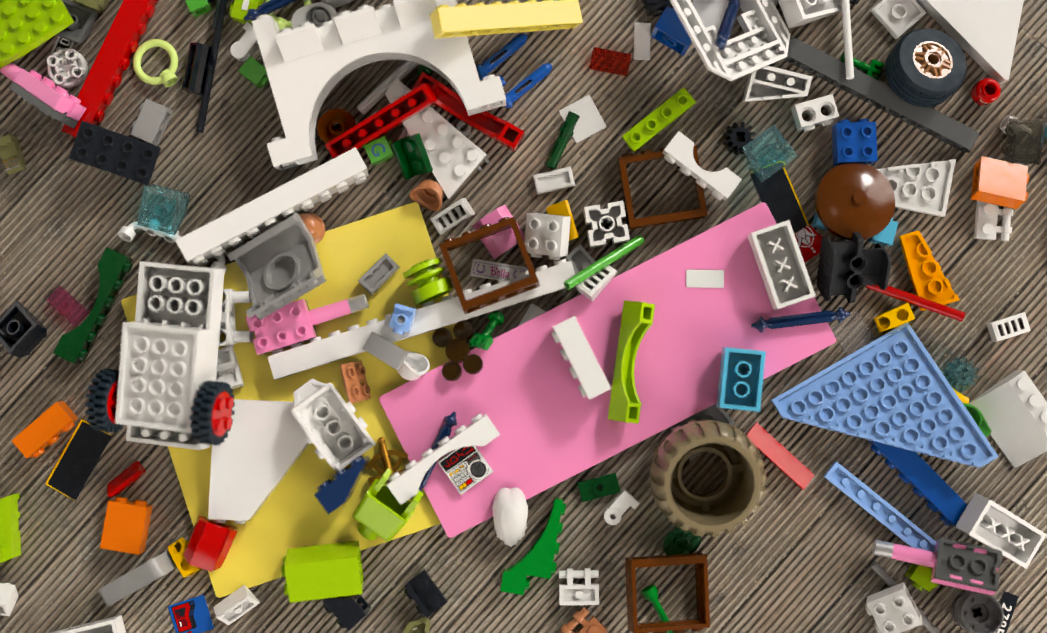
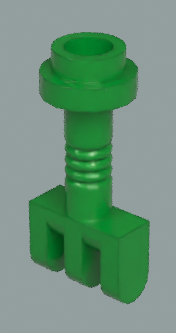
[840,52,884,80]
[469,311,504,350]

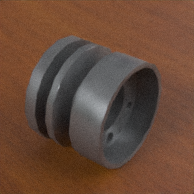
[951,590,1004,633]

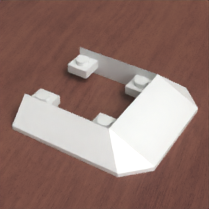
[670,0,790,81]

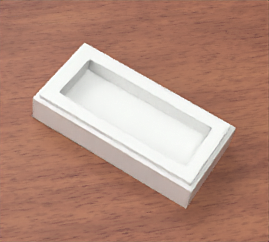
[533,166,575,195]

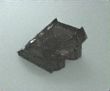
[1000,118,1046,165]

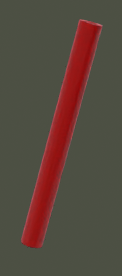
[866,285,966,322]

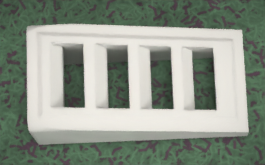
[430,198,475,235]
[576,265,617,302]
[986,312,1031,342]

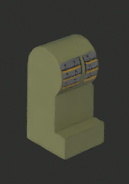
[0,134,26,175]

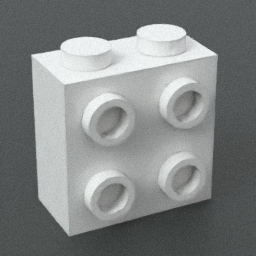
[524,213,571,260]
[865,582,922,633]

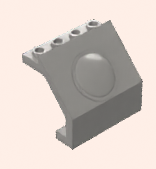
[227,212,326,320]

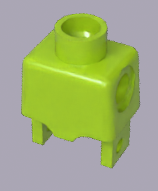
[353,468,424,541]

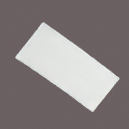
[634,22,651,60]

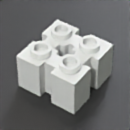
[583,201,630,248]

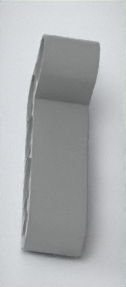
[98,551,177,607]

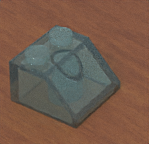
[742,125,798,183]
[137,184,190,235]

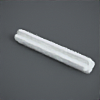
[357,61,418,114]

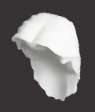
[492,488,528,547]

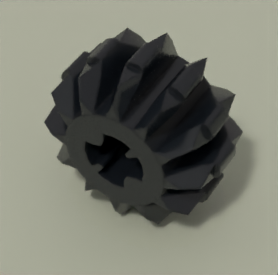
[722,122,756,155]

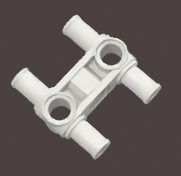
[219,289,254,346]

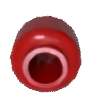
[971,78,1001,106]

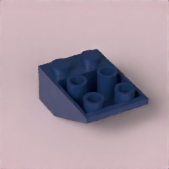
[314,455,370,514]

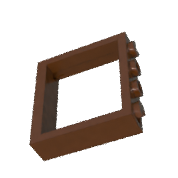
[617,146,708,230]
[439,217,540,315]
[625,553,710,633]

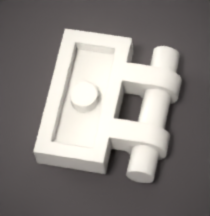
[974,201,1014,241]
[559,568,599,605]

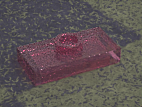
[46,286,90,327]

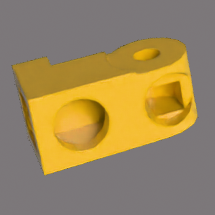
[873,303,915,332]
[168,537,201,578]

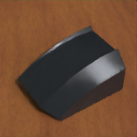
[0,300,47,358]

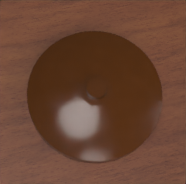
[815,162,895,240]

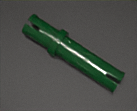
[544,111,580,170]

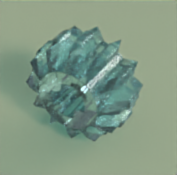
[944,357,979,391]

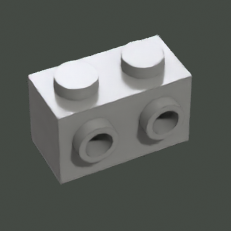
[130,99,173,147]

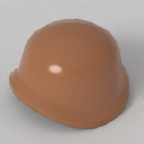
[409,180,443,212]
[299,213,325,244]

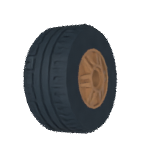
[885,28,967,107]

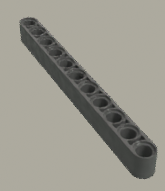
[784,37,979,153]

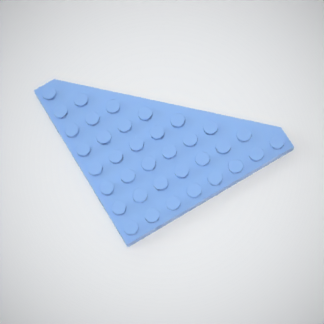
[771,322,999,468]

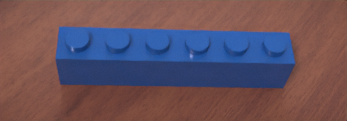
[868,440,968,527]

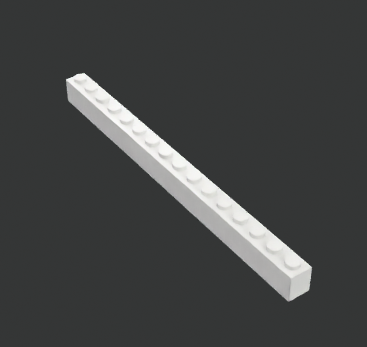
[267,259,575,379]

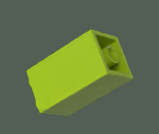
[281,540,364,603]

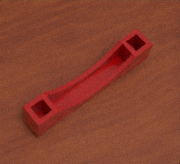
[412,72,524,152]

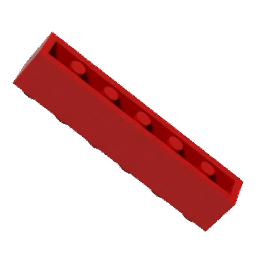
[325,83,439,159]

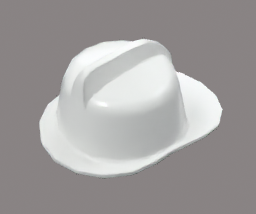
[291,2,338,29]

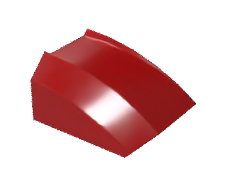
[183,516,237,572]

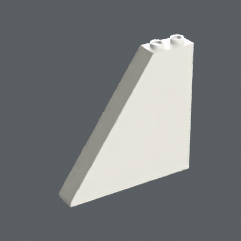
[916,0,1024,84]
[208,399,309,524]

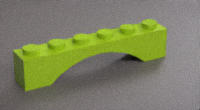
[608,300,655,424]

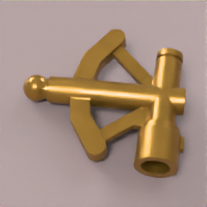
[367,437,408,486]

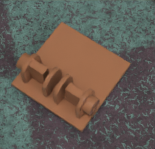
[340,361,371,403]

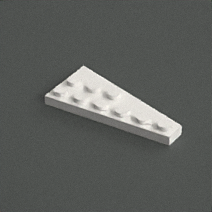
[384,79,487,199]
[877,159,956,217]

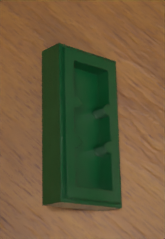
[577,473,621,502]

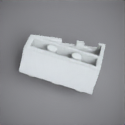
[742,66,812,102]

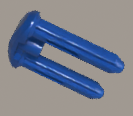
[476,33,552,108]

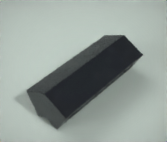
[181,42,211,95]

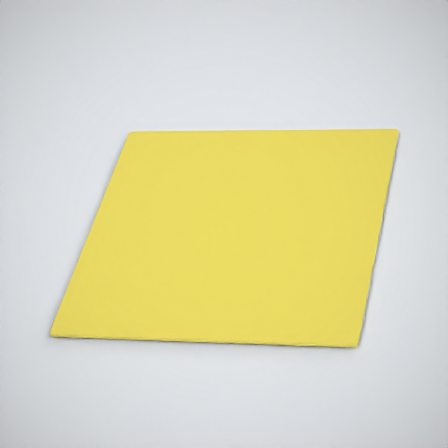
[121,202,457,598]

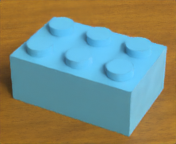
[716,347,766,412]

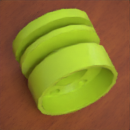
[403,258,454,305]

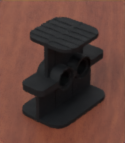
[816,232,891,303]

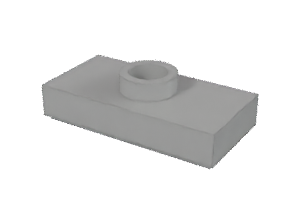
[358,253,400,295]

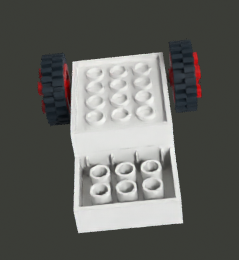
[85,262,235,450]

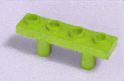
[622,87,696,152]

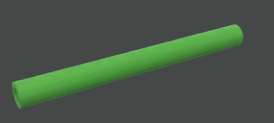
[564,235,644,290]

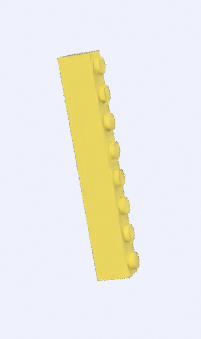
[430,0,583,38]

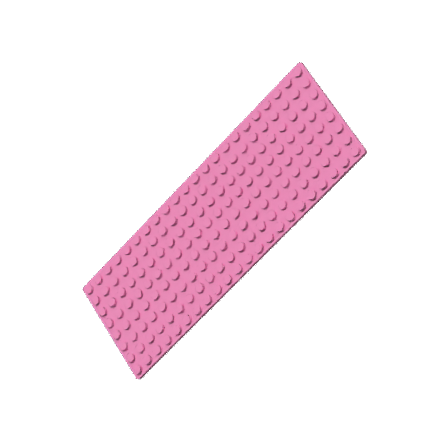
[379,202,836,538]

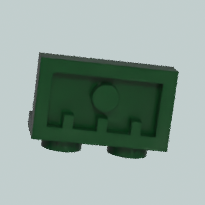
[391,133,433,180]

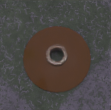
[317,109,356,143]

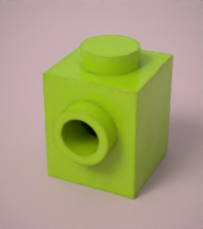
[905,563,938,592]

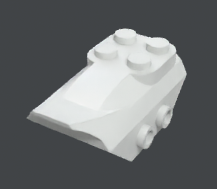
[291,379,376,472]

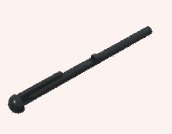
[196,0,228,133]

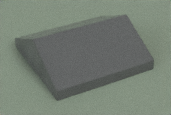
[56,0,98,44]

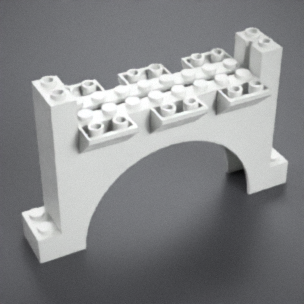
[252,0,506,171]

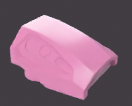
[472,205,525,260]

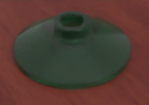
[663,527,701,555]

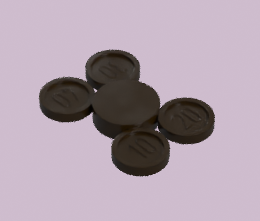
[432,321,483,381]

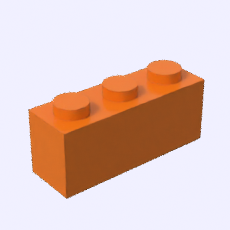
[11,401,79,459]

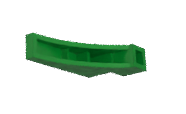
[500,497,566,595]

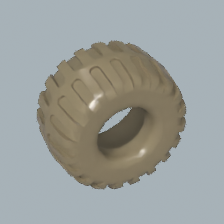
[650,419,767,537]

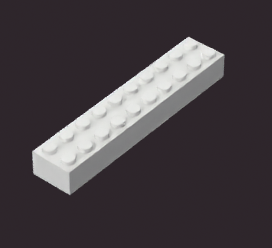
[176,147,369,267]

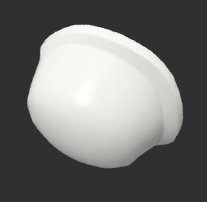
[396,351,430,381]

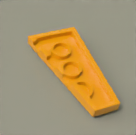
[898,230,960,311]

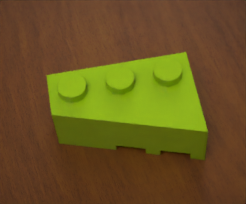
[0,493,21,563]

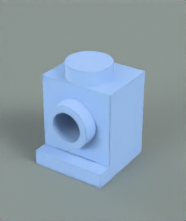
[389,303,416,335]

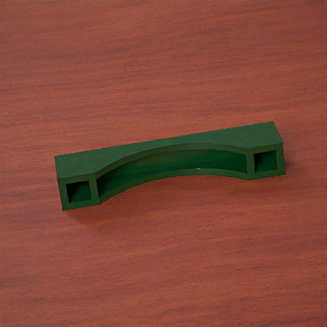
[53,247,133,364]

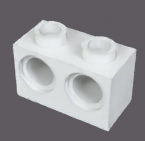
[791,94,839,132]

